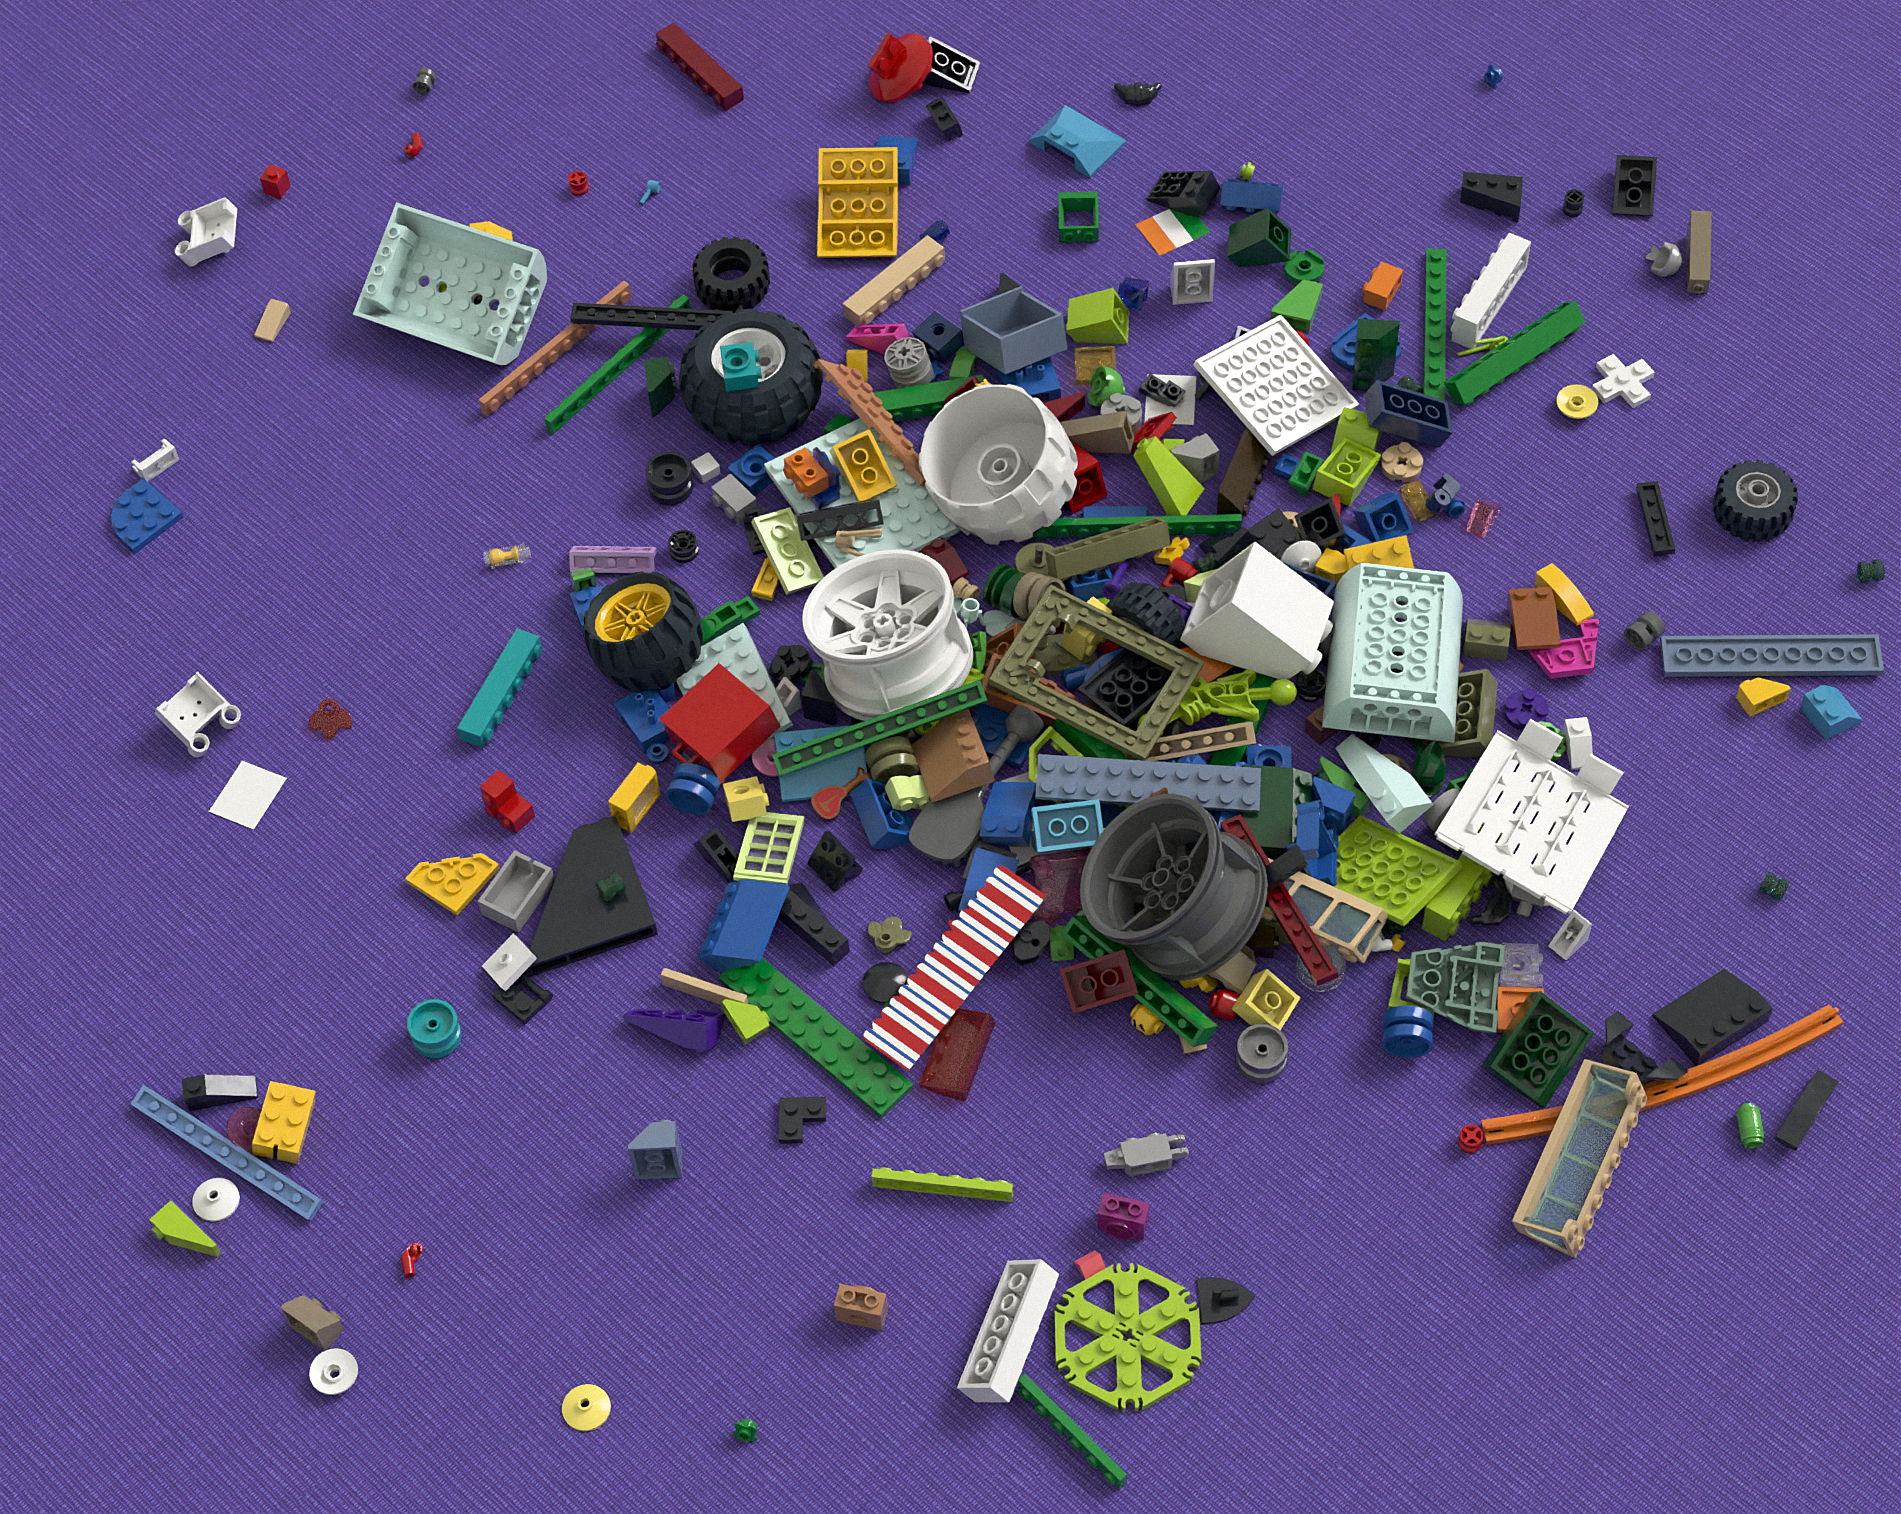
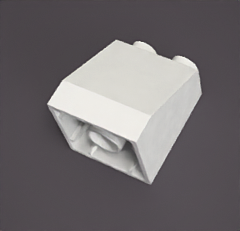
[1180,542,1334,679]

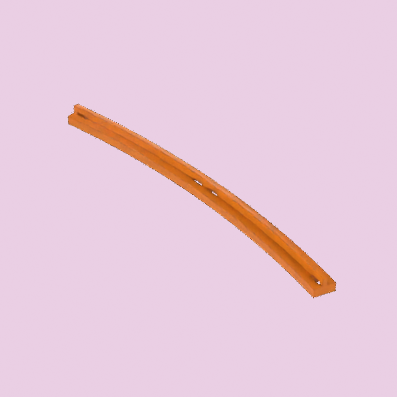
[1481,1004,1844,1145]

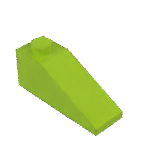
[149,1201,221,1257]

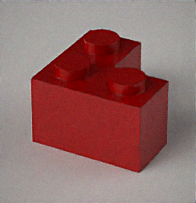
[480,769,535,834]

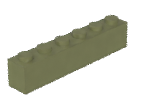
[1045,517,1170,581]

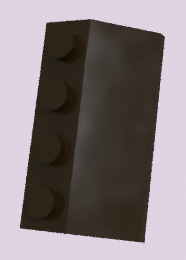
[1217,429,1270,519]

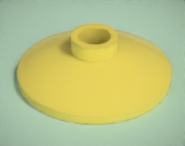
[1556,385,1598,419]
[562,1384,611,1431]

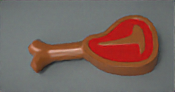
[811,767,872,820]

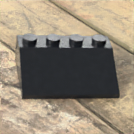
[1077,648,1173,731]
[1652,969,1773,1066]

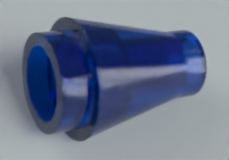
[919,220,950,241]

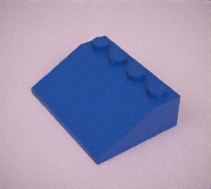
[698,879,790,972]

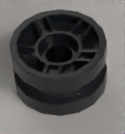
[668,530,699,563]
[1296,669,1326,703]

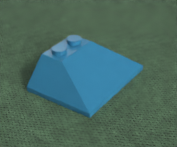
[1029,105,1126,178]

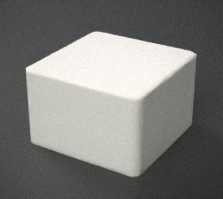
[691,453,720,483]

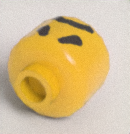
[1130,1002,1165,1036]

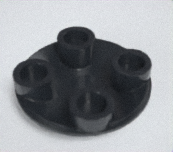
[863,962,908,1003]

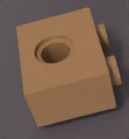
[834,1284,888,1331]

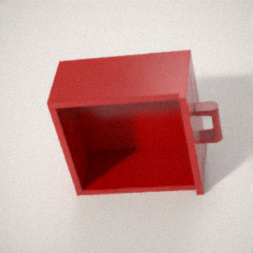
[659,663,781,784]

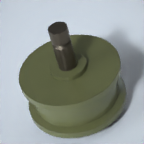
[1015,543,1054,577]

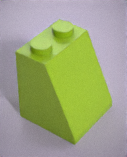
[1065,288,1130,344]

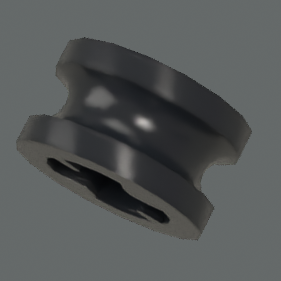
[1361,732,1381,749]

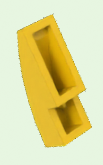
[1535,563,1594,626]

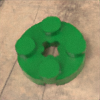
[1284,250,1324,284]

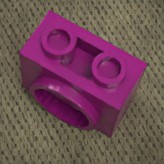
[1098,1192,1150,1240]

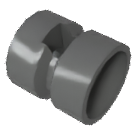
[1624,611,1666,651]

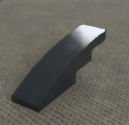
[1775,1070,1839,1151]

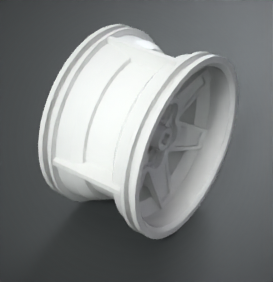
[802,550,973,721]

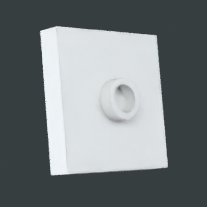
[482,934,537,991]

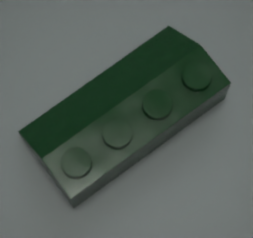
[1352,319,1400,391]

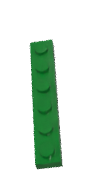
[1017,1373,1127,1489]

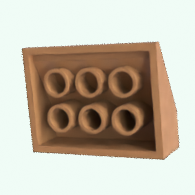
[912,709,995,802]

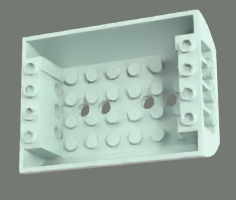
[353,202,547,365]
[1322,563,1463,743]

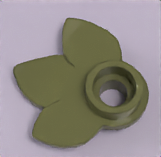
[868,916,912,953]

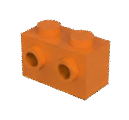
[1362,262,1403,311]
[783,447,829,499]

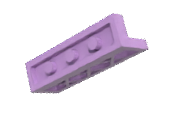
[569,546,656,573]

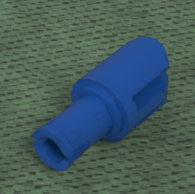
[1061,663,1091,689]

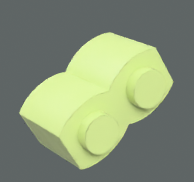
[884,775,931,811]

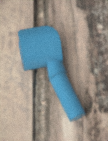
[639,180,660,205]

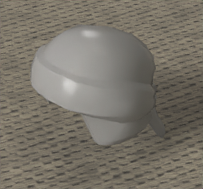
[1646,242,1682,277]

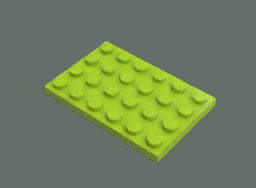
[1303,815,1462,926]

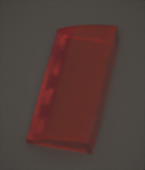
[919,1008,995,1101]

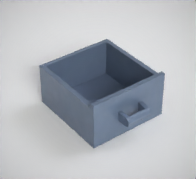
[960,286,1067,374]

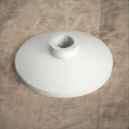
[1281,541,1322,573]
[193,1178,240,1222]
[309,1348,358,1395]

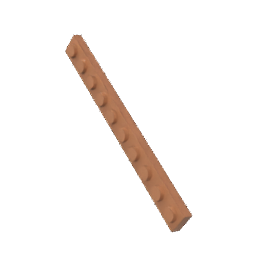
[479,281,631,416]

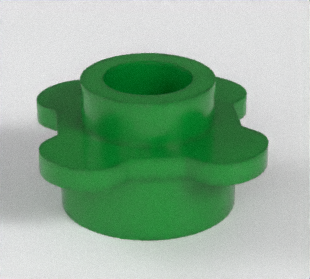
[734,1419,758,1442]

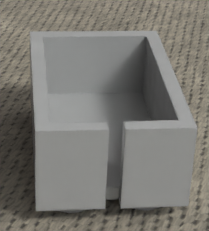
[478,850,555,933]

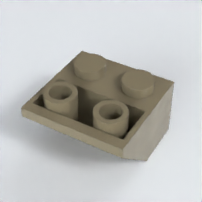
[1209,945,1256,995]

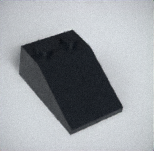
[922,36,980,93]
[1613,155,1657,216]

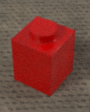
[260,164,291,199]

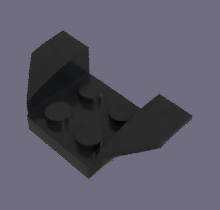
[1600,1011,1689,1085]

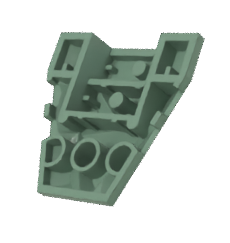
[1406,942,1505,1034]

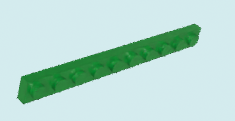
[1424,249,1447,400]
[544,294,691,435]
[1032,514,1242,539]

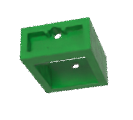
[1058,192,1099,242]

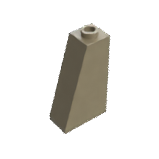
[1685,210,1712,293]
[1060,411,1134,454]

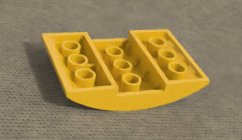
[817,147,898,258]

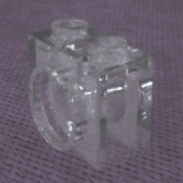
[1500,943,1543,988]

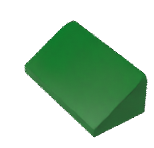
[1288,451,1324,497]

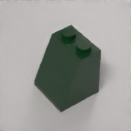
[1227,208,1291,267]

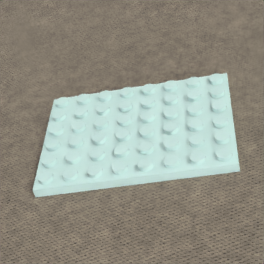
[764,418,957,569]

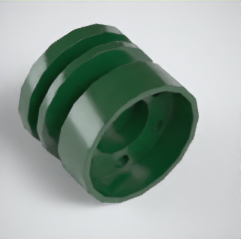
[982,564,1025,618]

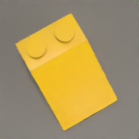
[829,429,897,501]

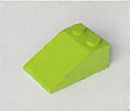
[1313,437,1382,507]

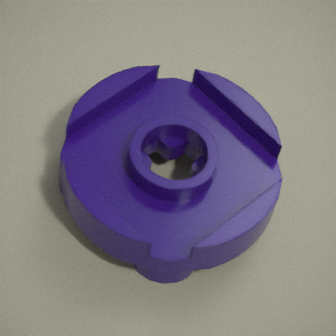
[1504,688,1549,729]

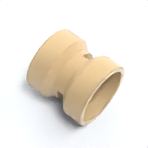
[952,577,981,601]

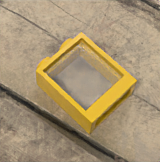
[608,763,661,833]

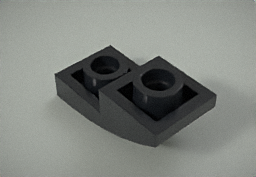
[1138,373,1186,407]

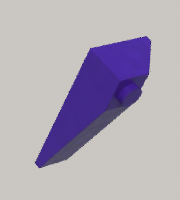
[623,1009,725,1053]

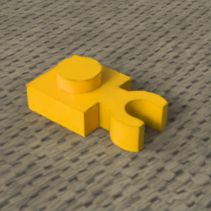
[1154,536,1190,565]

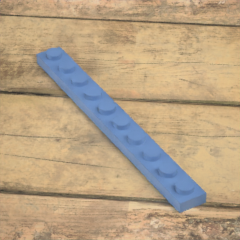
[131,1085,324,1221]

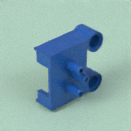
[993,356,1061,401]
[614,683,675,754]
[1286,800,1339,886]

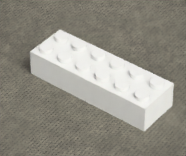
[1450,233,1531,349]
[957,1259,1059,1402]

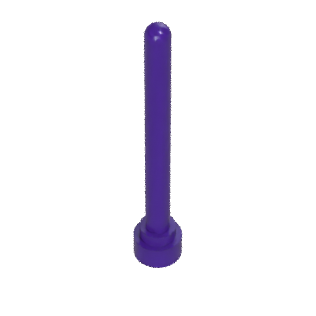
[1102,558,1132,600]

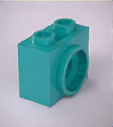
[720,342,762,392]

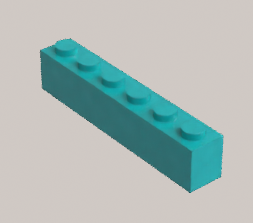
[457,629,543,748]

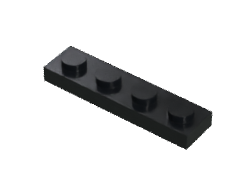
[1636,481,1676,556]

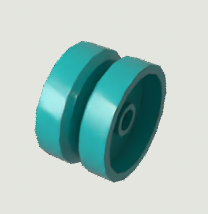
[407,999,462,1058]

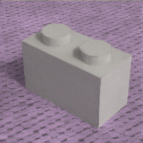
[711,474,758,524]

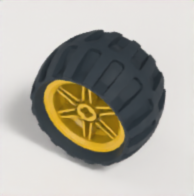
[583,571,703,692]

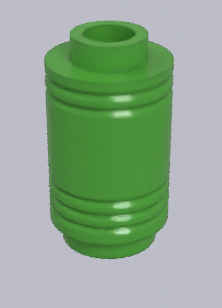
[1736,1103,1765,1149]

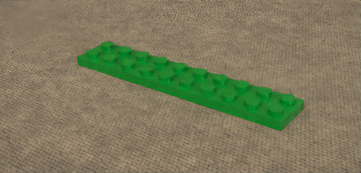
[718,958,913,1119]

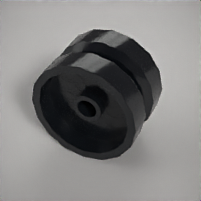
[645,451,693,505]

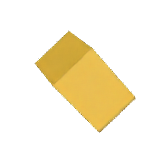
[846,349,868,383]

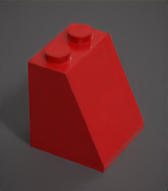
[1064,443,1108,514]

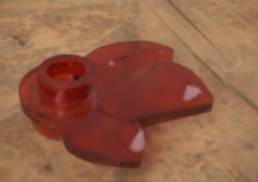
[309,699,352,740]

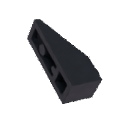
[693,827,750,883]
[182,1074,258,1111]

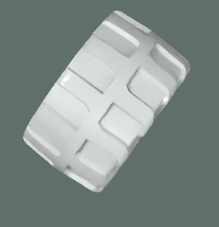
[919,384,1078,545]

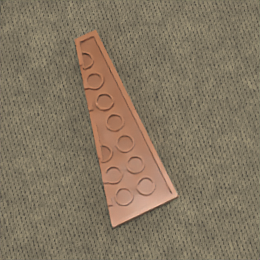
[813,359,926,487]

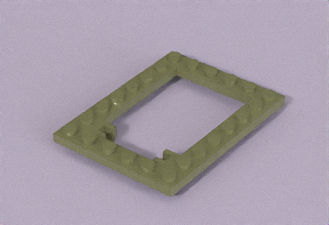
[989,585,1204,761]

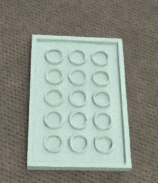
[677,623,793,741]

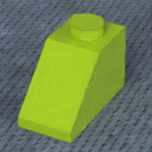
[721,999,770,1045]

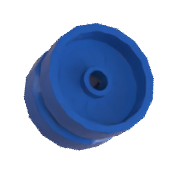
[665,763,721,815]
[1382,1005,1433,1058]

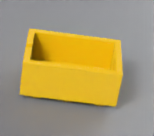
[252,1081,316,1164]

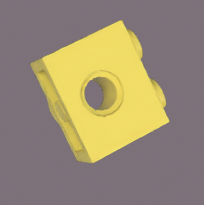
[723,776,769,822]

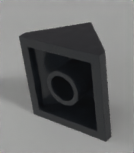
[801,669,837,725]

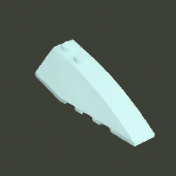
[1336,734,1434,834]

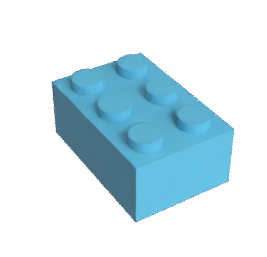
[1031,799,1103,855]

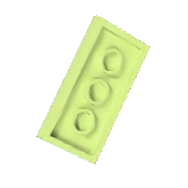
[752,507,824,595]

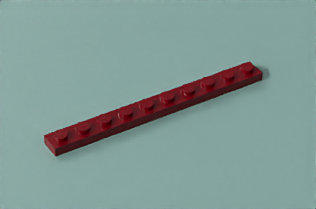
[1220,814,1338,986]

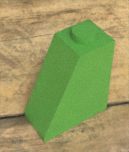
[1271,280,1323,333]

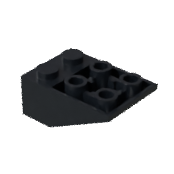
[1146,171,1221,216]

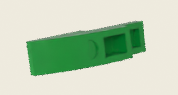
[701,596,760,646]

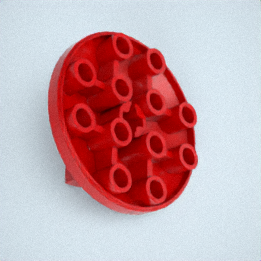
[867,33,933,104]

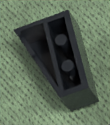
[1460,172,1523,223]

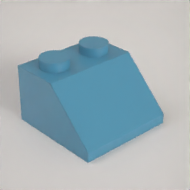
[1800,685,1863,740]

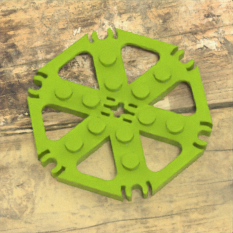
[1055,1263,1201,1412]

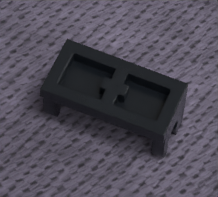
[925,97,963,141]
[743,506,767,556]

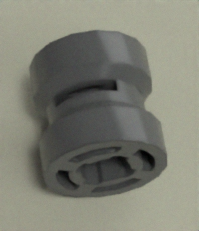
[413,67,437,95]

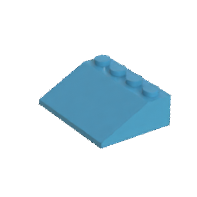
[774,725,867,802]

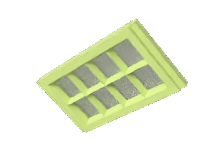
[733,812,805,884]

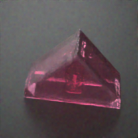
[1466,498,1502,538]

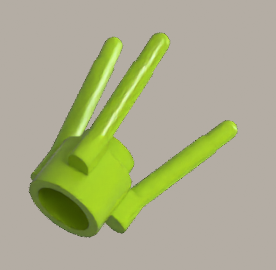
[1457,336,1508,356]

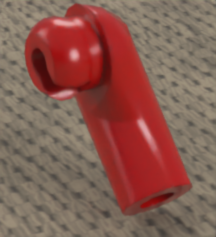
[404,133,423,157]
[401,1242,423,1278]

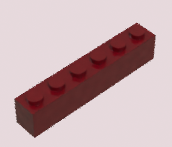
[656,22,744,111]

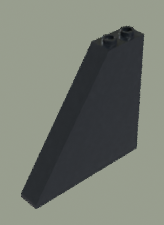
[527,816,658,977]

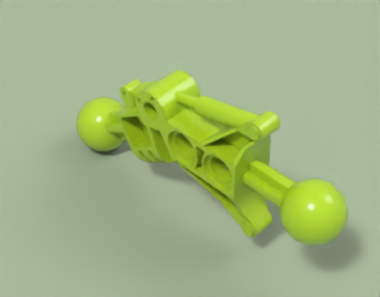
[1137,669,1297,735]

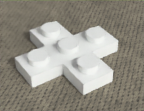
[1592,354,1655,408]

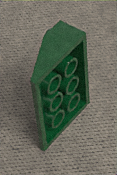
[1241,765,1312,858]
[1481,991,1594,1108]

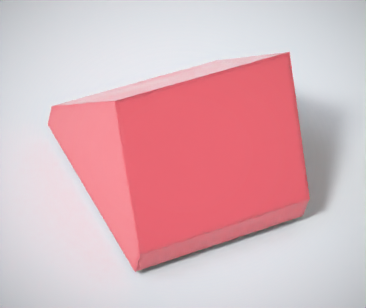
[1074,1250,1106,1280]

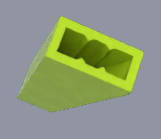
[1133,436,1205,516]

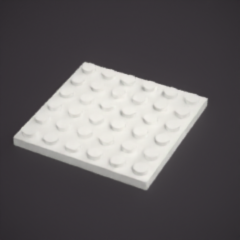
[1193,315,1359,456]

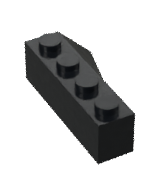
[777,882,850,966]

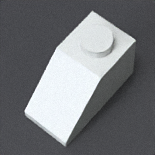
[1562,717,1593,770]

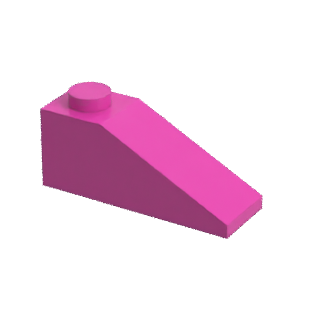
[846,324,910,355]

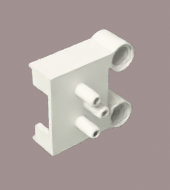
[175,197,237,267]
[155,672,241,757]

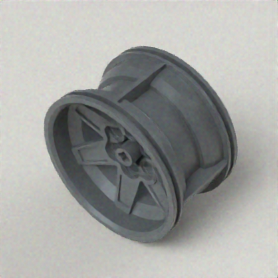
[1080,794,1268,980]

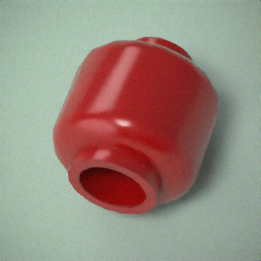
[1208,988,1240,1021]

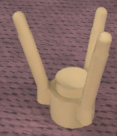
[835,529,882,557]

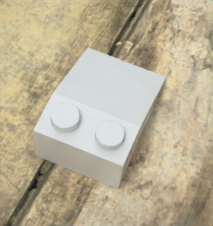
[1170,259,1215,305]

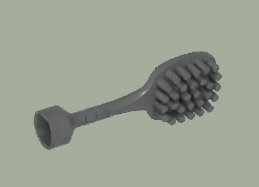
[909,705,1044,867]

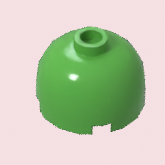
[1087,366,1125,407]

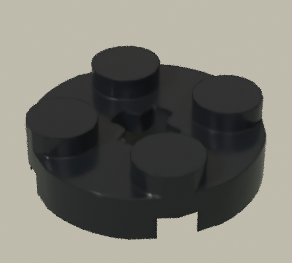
[769,645,813,684]

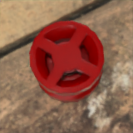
[568,171,589,196]
[1458,1124,1483,1154]

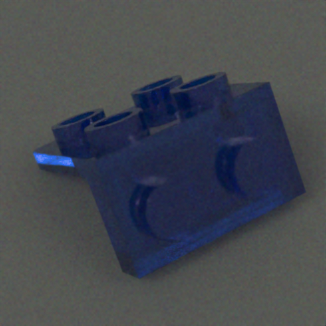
[809,447,841,510]

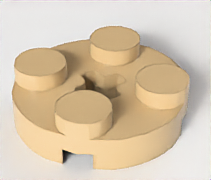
[1381,442,1423,482]

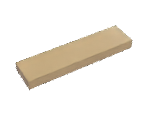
[661,968,748,1005]

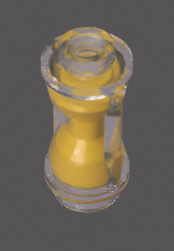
[483,543,531,569]

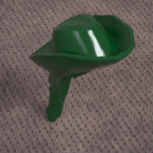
[1404,737,1446,799]

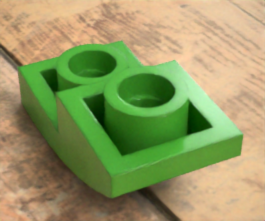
[949,347,979,380]
[969,631,986,672]

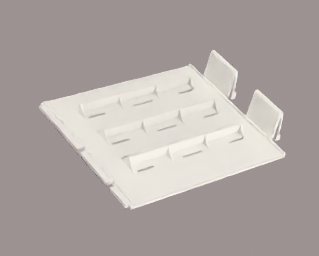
[1434,719,1629,914]

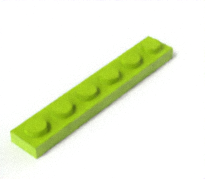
[872,1167,1013,1202]

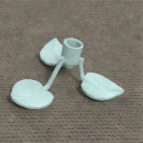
[954,597,1015,637]

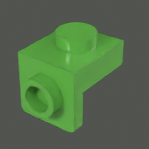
[1049,926,1074,961]

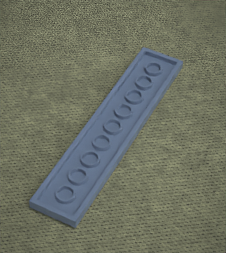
[1660,634,1884,677]
[1035,754,1261,813]

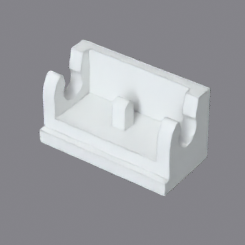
[131,439,179,482]

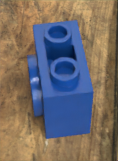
[728,445,775,497]
[1246,744,1291,768]

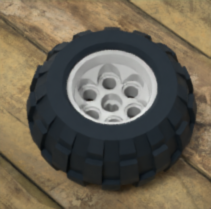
[679,309,823,446]

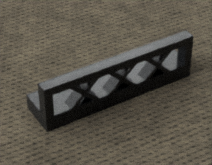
[794,498,884,541]

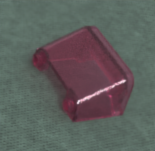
[1030,848,1092,924]

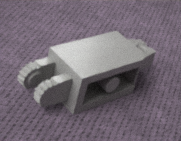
[1104,1133,1189,1177]

